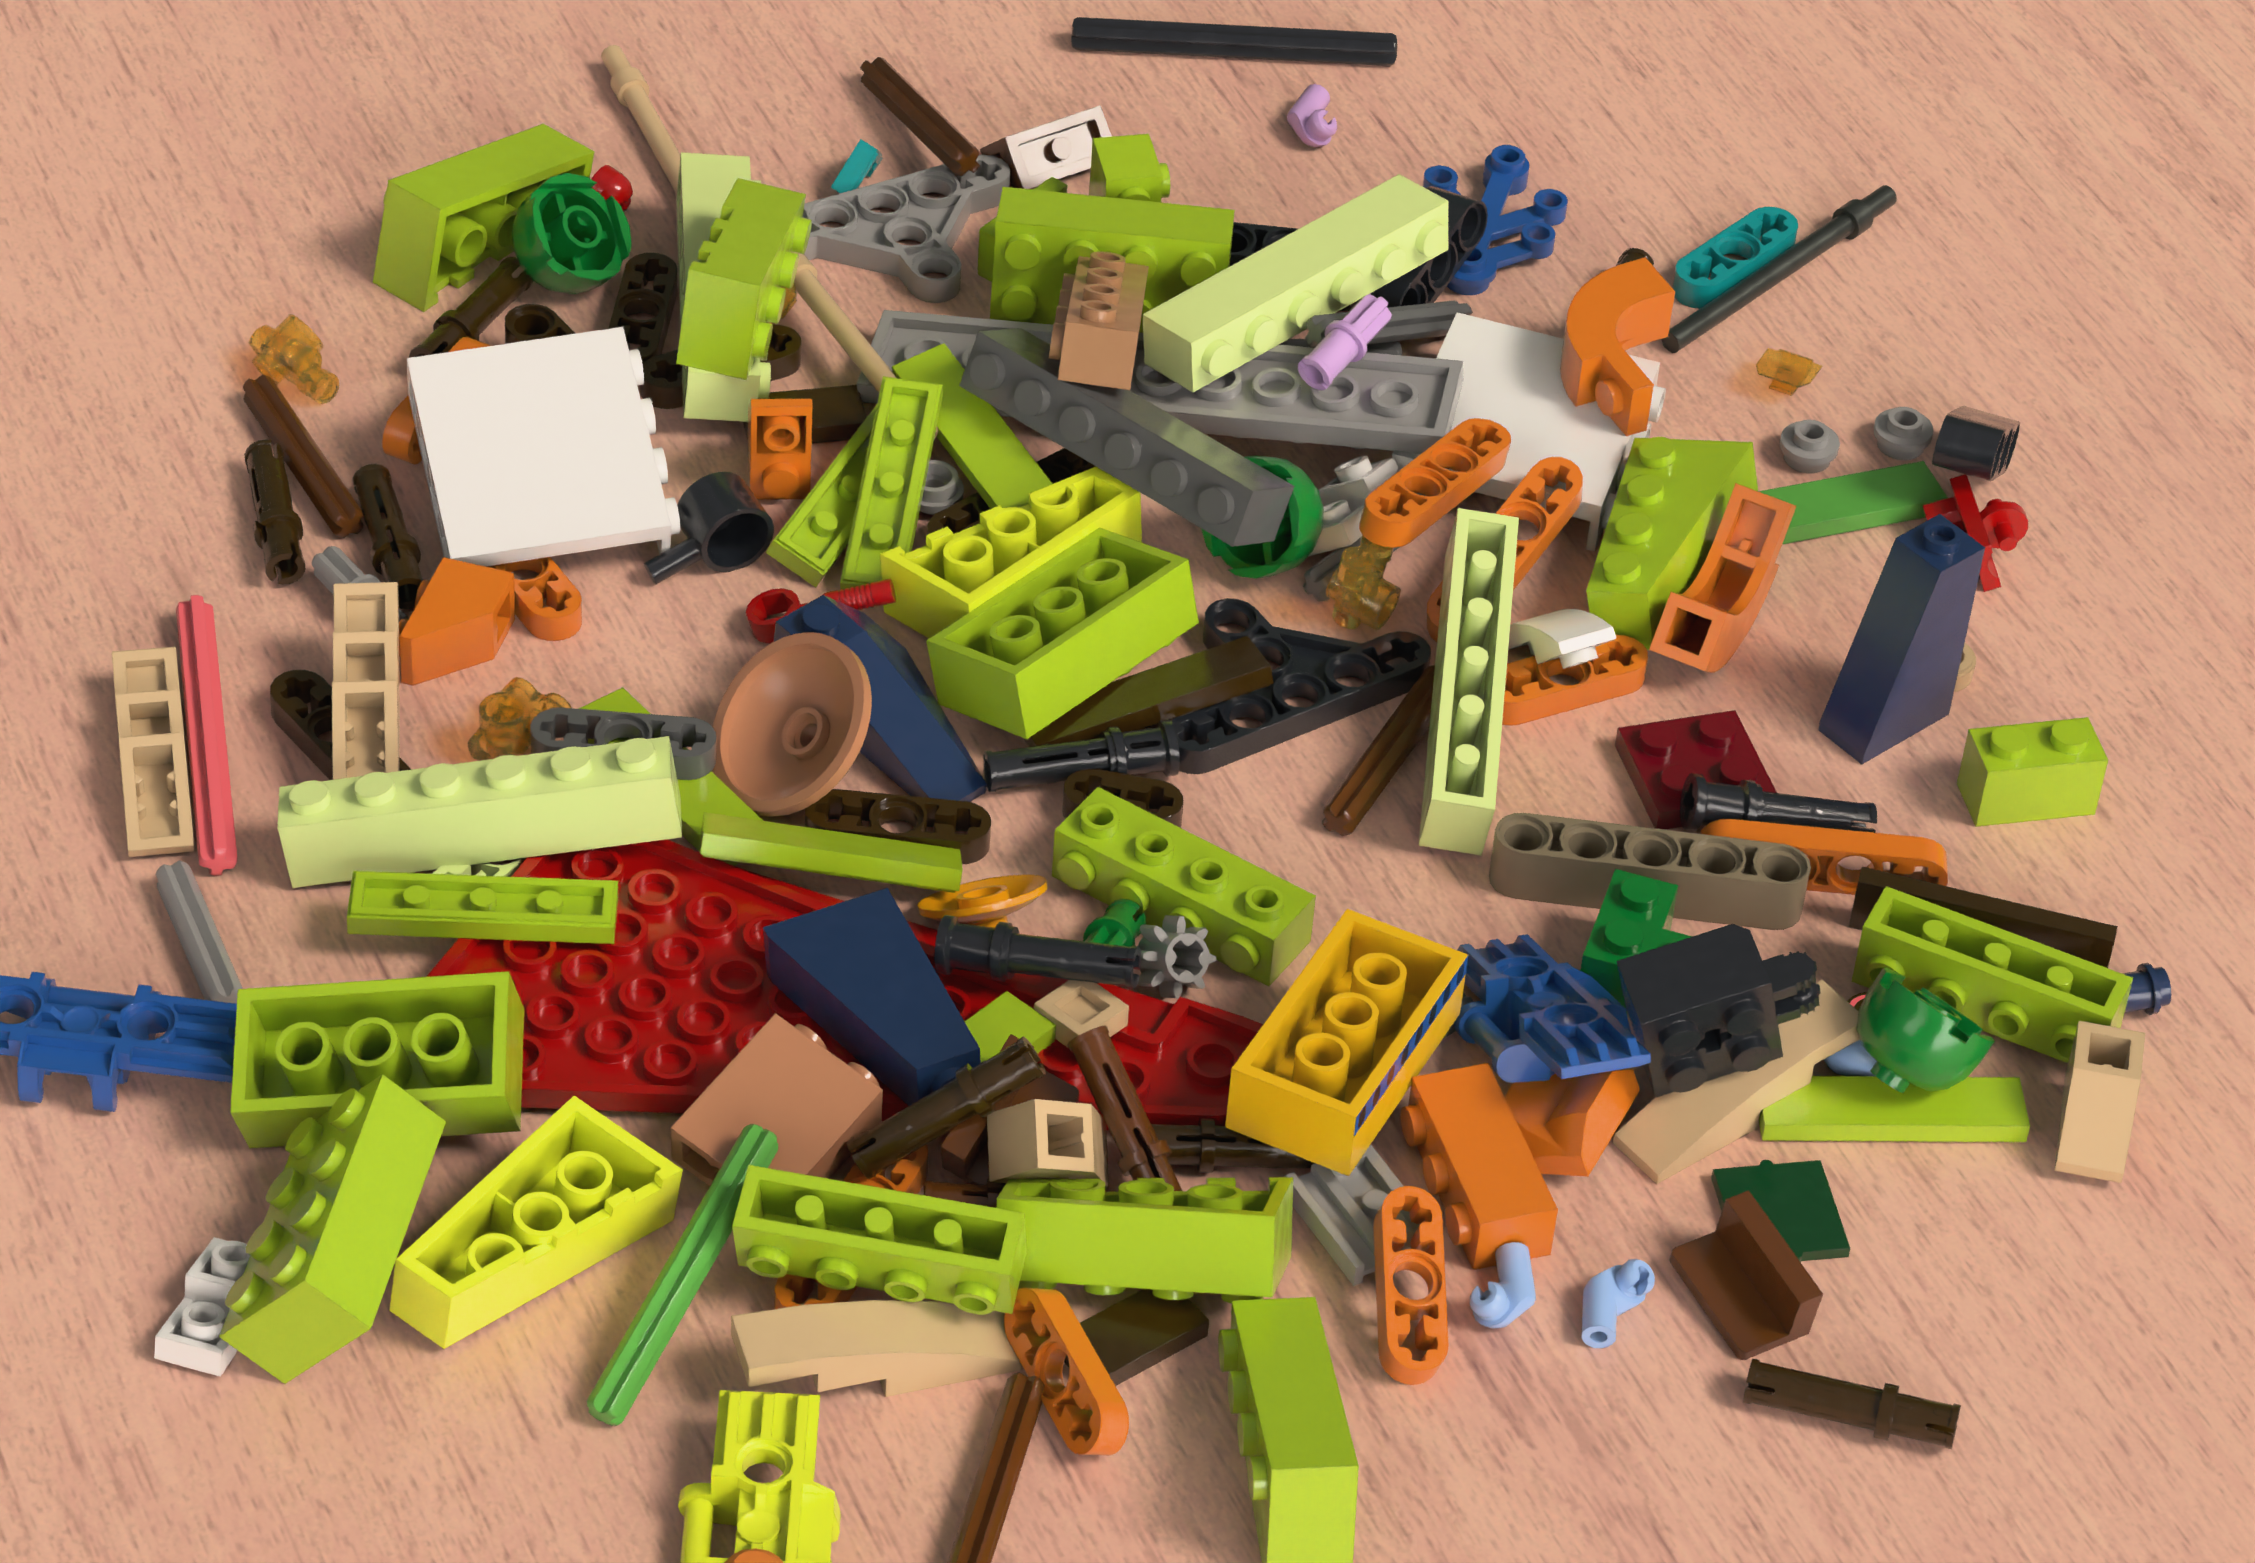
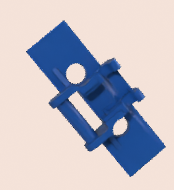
[1454,934,1651,1083]
[0,972,237,1112]

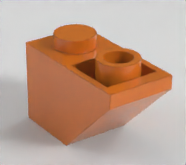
[748,399,813,500]
[399,557,515,686]

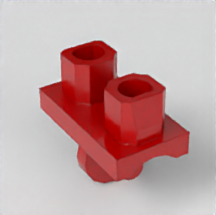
[1923,474,2028,592]

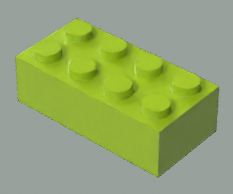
[990,187,1235,333]
[926,527,1199,739]
[230,971,524,1148]
[219,1074,446,1384]

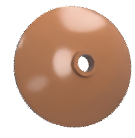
[713,632,872,816]

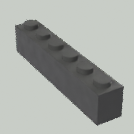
[959,328,1295,547]

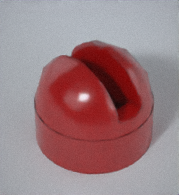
[591,165,633,212]

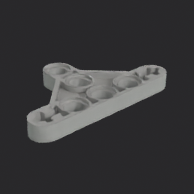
[803,155,1010,303]

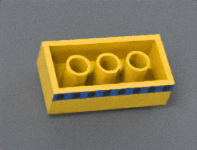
[1225,909,1469,1176]

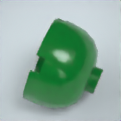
[512,173,632,294]
[1201,455,1324,579]
[1857,967,1995,1093]

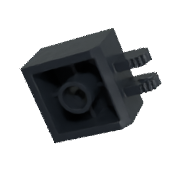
[1617,924,1821,1098]

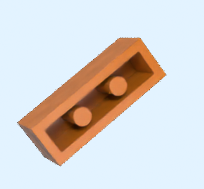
[1400,1063,1558,1270]

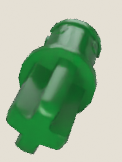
[1083,899,1146,947]

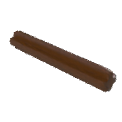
[860,57,980,176]
[243,375,364,538]
[1322,665,1435,836]
[947,1372,1044,1563]

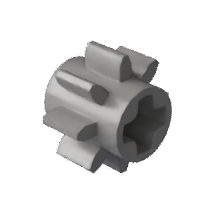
[1138,915,1216,999]

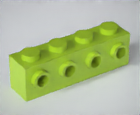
[1052,787,1316,986]
[1851,886,2133,1063]
[732,1165,1027,1315]

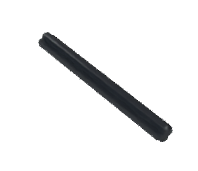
[1071,17,1398,66]

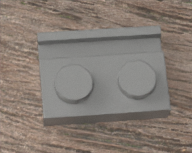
[1285,1145,1420,1286]

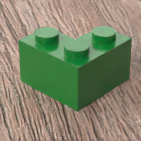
[1580,869,1693,1017]

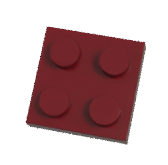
[1615,710,1777,830]

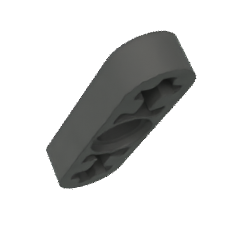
[530,708,716,780]

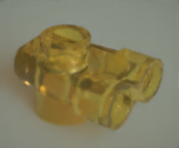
[249,314,339,404]
[1326,535,1401,631]
[468,677,572,761]

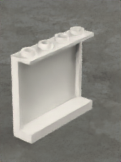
[1392,312,1666,551]
[407,327,680,567]

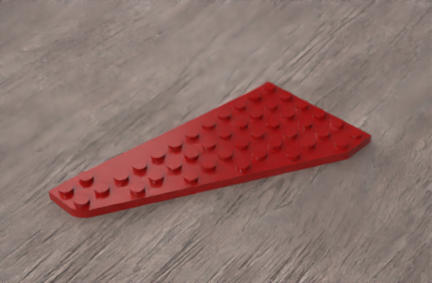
[426,839,1263,1130]

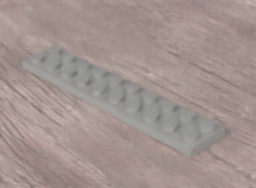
[857,310,1464,454]

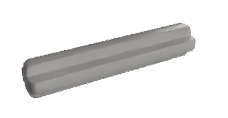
[156,860,243,1004]

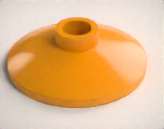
[918,874,1048,928]

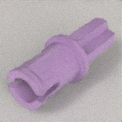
[1298,294,1392,390]

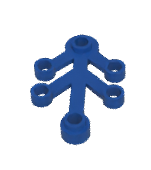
[1423,145,1568,295]

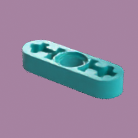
[1672,207,1798,309]

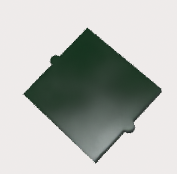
[1711,1160,1850,1262]

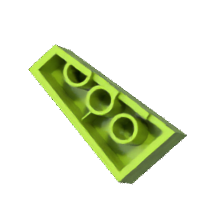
[373,123,595,312]
[676,178,812,380]
[1586,437,1758,650]
[996,1177,1293,1303]
[1218,1297,1359,1563]

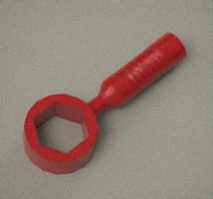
[745,578,896,644]

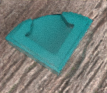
[831,139,883,193]

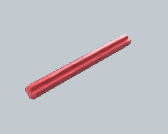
[176,595,238,876]

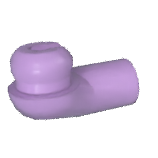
[1287,84,1337,147]

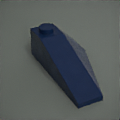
[774,595,987,802]

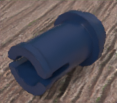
[2123,963,2172,1015]

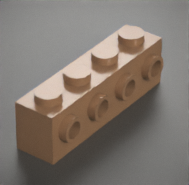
[1049,251,1149,390]

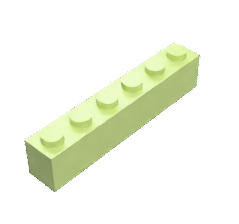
[676,152,771,422]
[1142,174,1448,392]
[1418,508,1519,856]
[277,736,682,888]

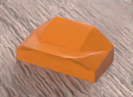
[1505,1069,1640,1177]

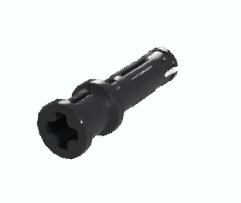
[983,719,1180,792]
[1680,773,1877,833]
[934,915,1142,989]

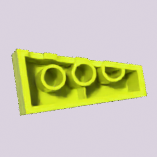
[880,467,1142,638]
[389,1096,683,1349]

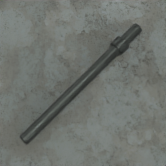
[1662,185,1897,353]

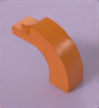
[1560,257,1675,436]
[1649,483,1797,673]

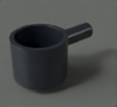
[644,472,774,585]

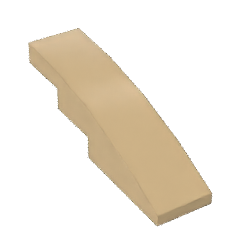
[332,582,400,780]
[112,647,194,857]
[1613,979,1860,1184]
[731,1300,1022,1397]

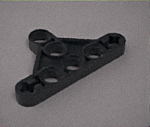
[1172,598,1431,774]

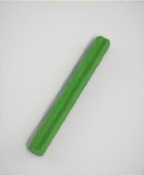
[587,1124,778,1426]

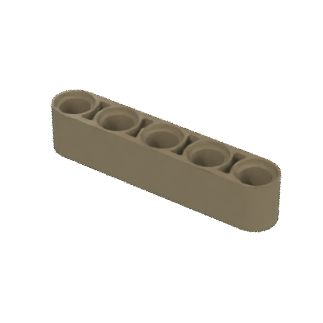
[1489,813,1811,930]

